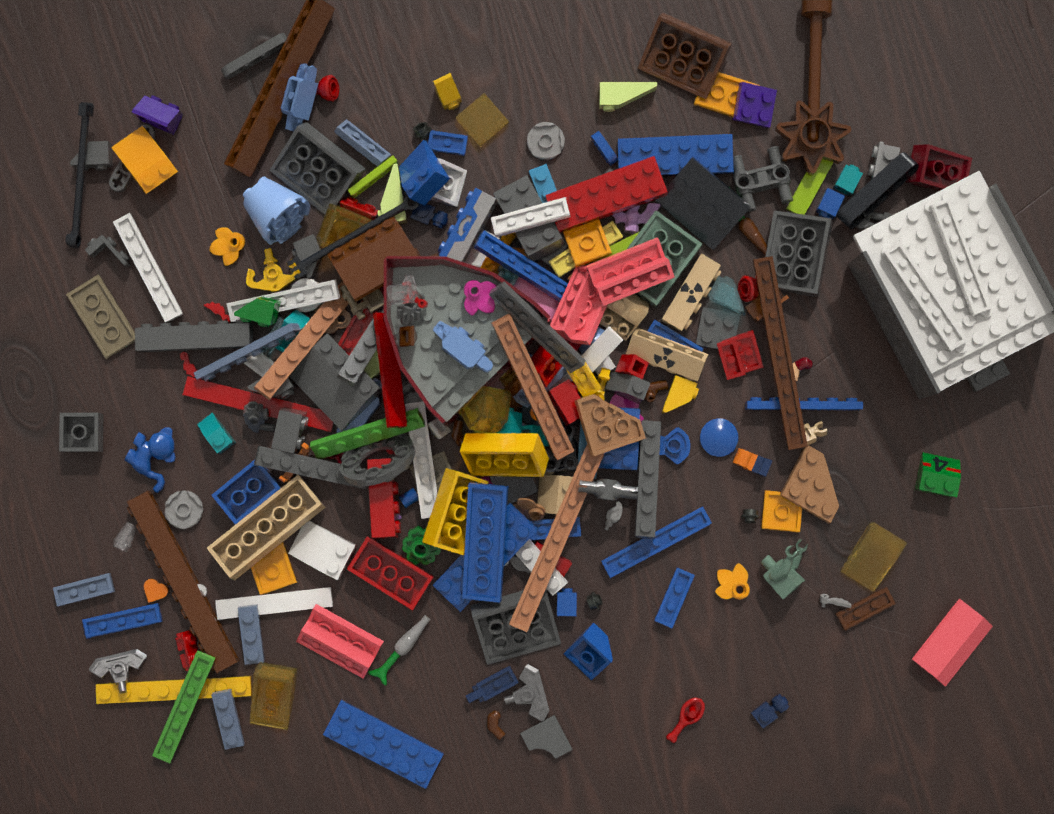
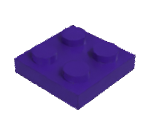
[733,82,777,128]

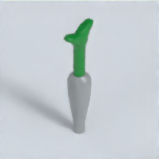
[368,615,431,686]

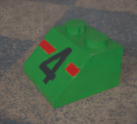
[915,452,961,498]

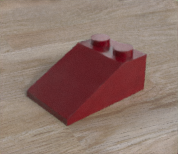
[906,144,972,191]

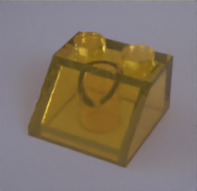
[460,386,511,433]

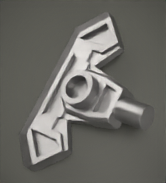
[89,649,147,694]
[504,664,550,721]

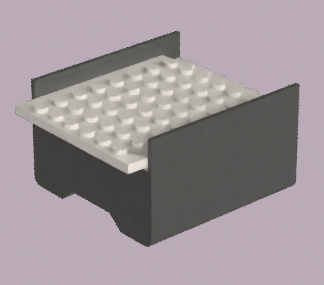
[848,171,1054,399]

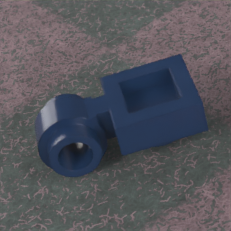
[410,203,449,229]
[751,694,789,728]

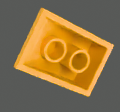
[111,126,178,194]

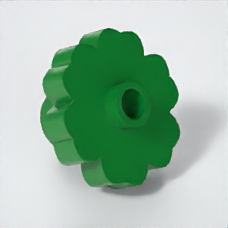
[402,526,441,565]

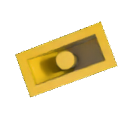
[433,73,462,110]
[661,375,699,414]

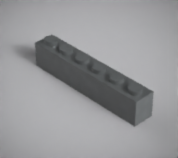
[135,320,253,352]
[634,420,661,539]

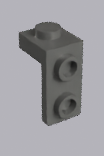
[85,235,130,268]

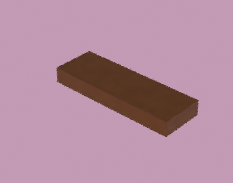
[835,587,896,631]

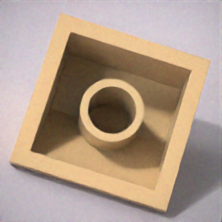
[537,475,573,514]

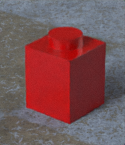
[615,354,649,379]

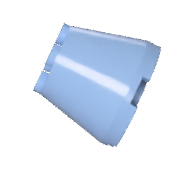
[243,177,310,245]

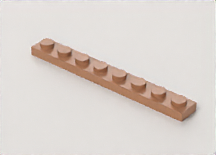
[254,281,349,400]
[491,314,574,460]

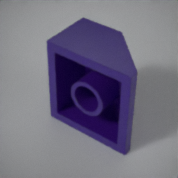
[132,95,183,135]

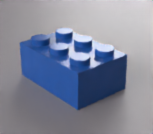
[211,460,282,525]

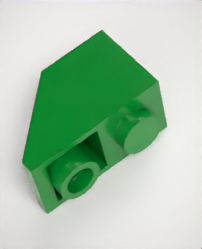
[234,296,281,327]

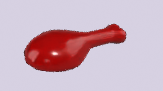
[666,697,705,743]

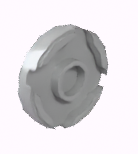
[527,122,565,160]
[165,490,204,529]

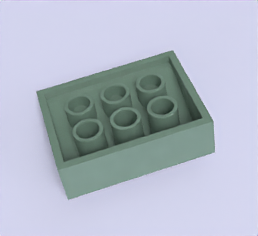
[627,211,702,308]

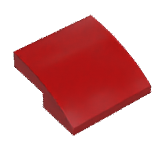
[717,330,764,380]

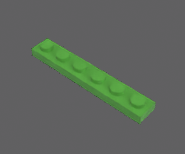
[310,408,425,459]
[152,650,215,763]

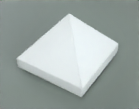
[428,418,451,439]

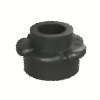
[413,122,432,139]
[741,509,760,523]
[587,592,603,610]

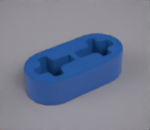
[590,131,618,166]

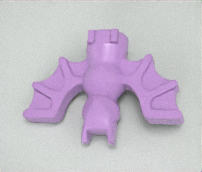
[612,203,661,234]

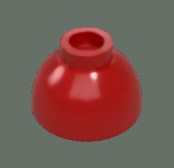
[316,75,339,102]
[738,276,759,302]

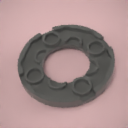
[339,433,415,487]

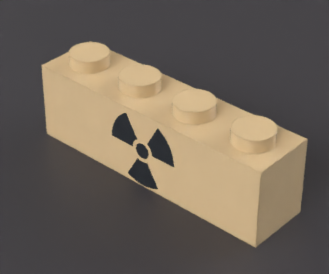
[661,254,721,332]
[626,327,708,381]

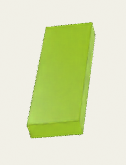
[348,155,398,198]

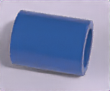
[399,488,419,508]

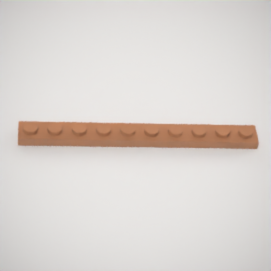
[509,445,604,632]

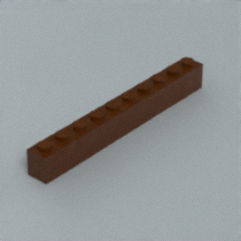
[224,0,335,177]
[127,491,240,673]

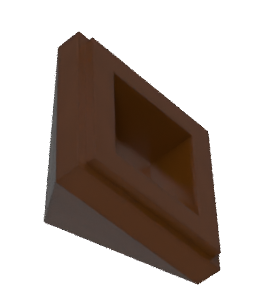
[399,326,418,347]

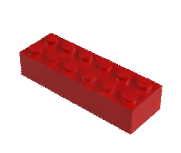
[545,156,667,234]

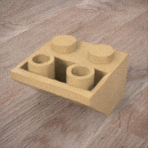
[600,294,649,341]

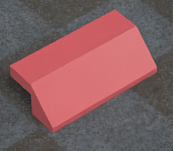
[586,238,675,306]
[550,266,608,345]
[912,599,993,687]
[296,604,384,679]

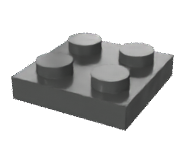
[695,307,740,350]

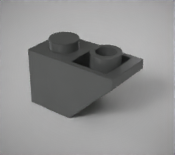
[70,141,113,171]
[292,234,322,279]

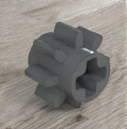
[396,301,421,326]

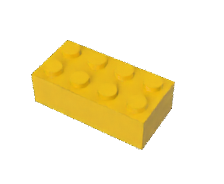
[460,433,549,477]
[422,468,489,555]

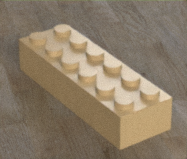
[207,475,326,580]

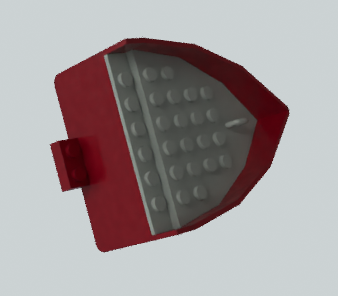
[384,256,551,428]

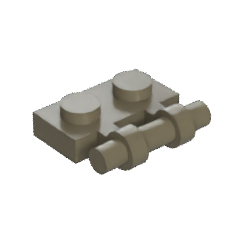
[340,285,384,321]

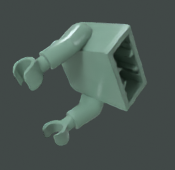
[760,539,808,599]

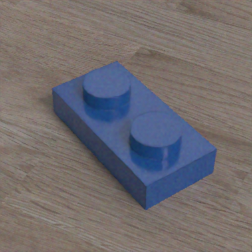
[428,130,468,156]

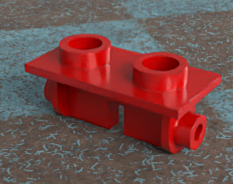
[338,197,378,224]
[175,630,198,671]

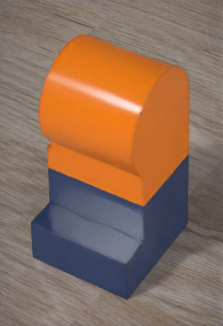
[732,448,772,477]

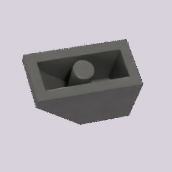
[605,372,650,404]

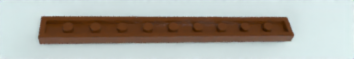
[753,256,808,450]

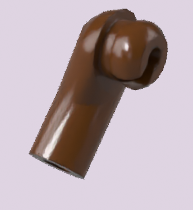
[644,380,668,402]
[451,420,465,447]
[487,710,506,740]

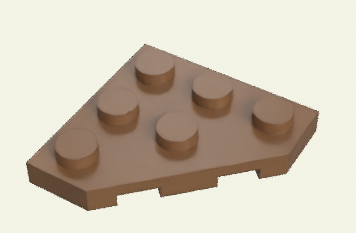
[574,394,646,456]
[780,445,839,523]

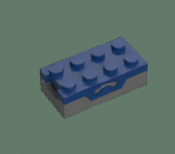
[438,188,497,263]

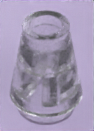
[113,522,137,552]

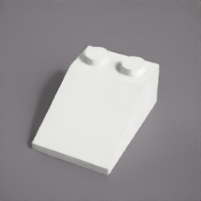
[288,521,357,580]

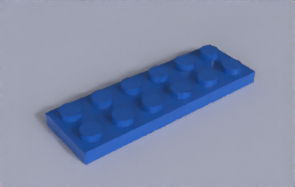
[618,134,734,176]
[462,482,508,603]
[433,503,538,612]
[323,700,444,789]

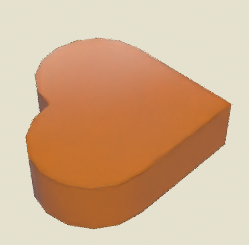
[144,579,169,603]

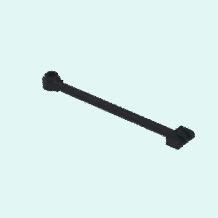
[65,102,94,248]
[286,196,419,279]

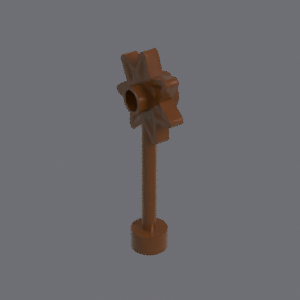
[775,0,851,176]

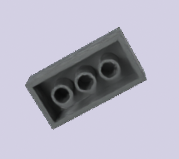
[493,175,564,262]

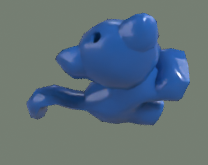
[125,427,176,493]

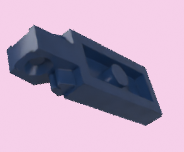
[466,665,519,703]

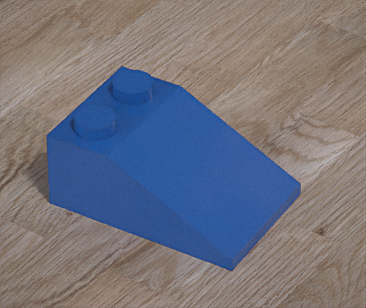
[399,140,450,206]
[599,407,640,470]

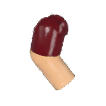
[792,357,813,381]

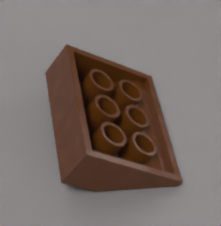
[637,13,732,99]
[327,216,419,302]

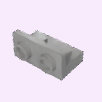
[868,141,900,181]

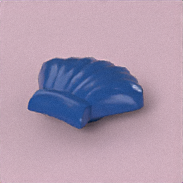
[659,427,690,464]

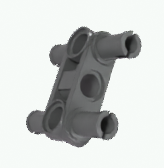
[733,146,794,213]
[578,479,638,501]

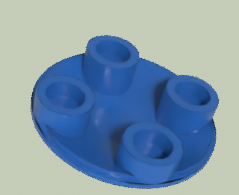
[700,418,738,457]

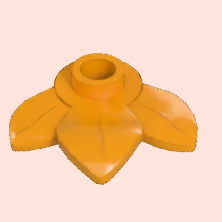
[209,227,245,266]
[715,563,750,600]

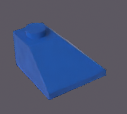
[563,623,613,680]

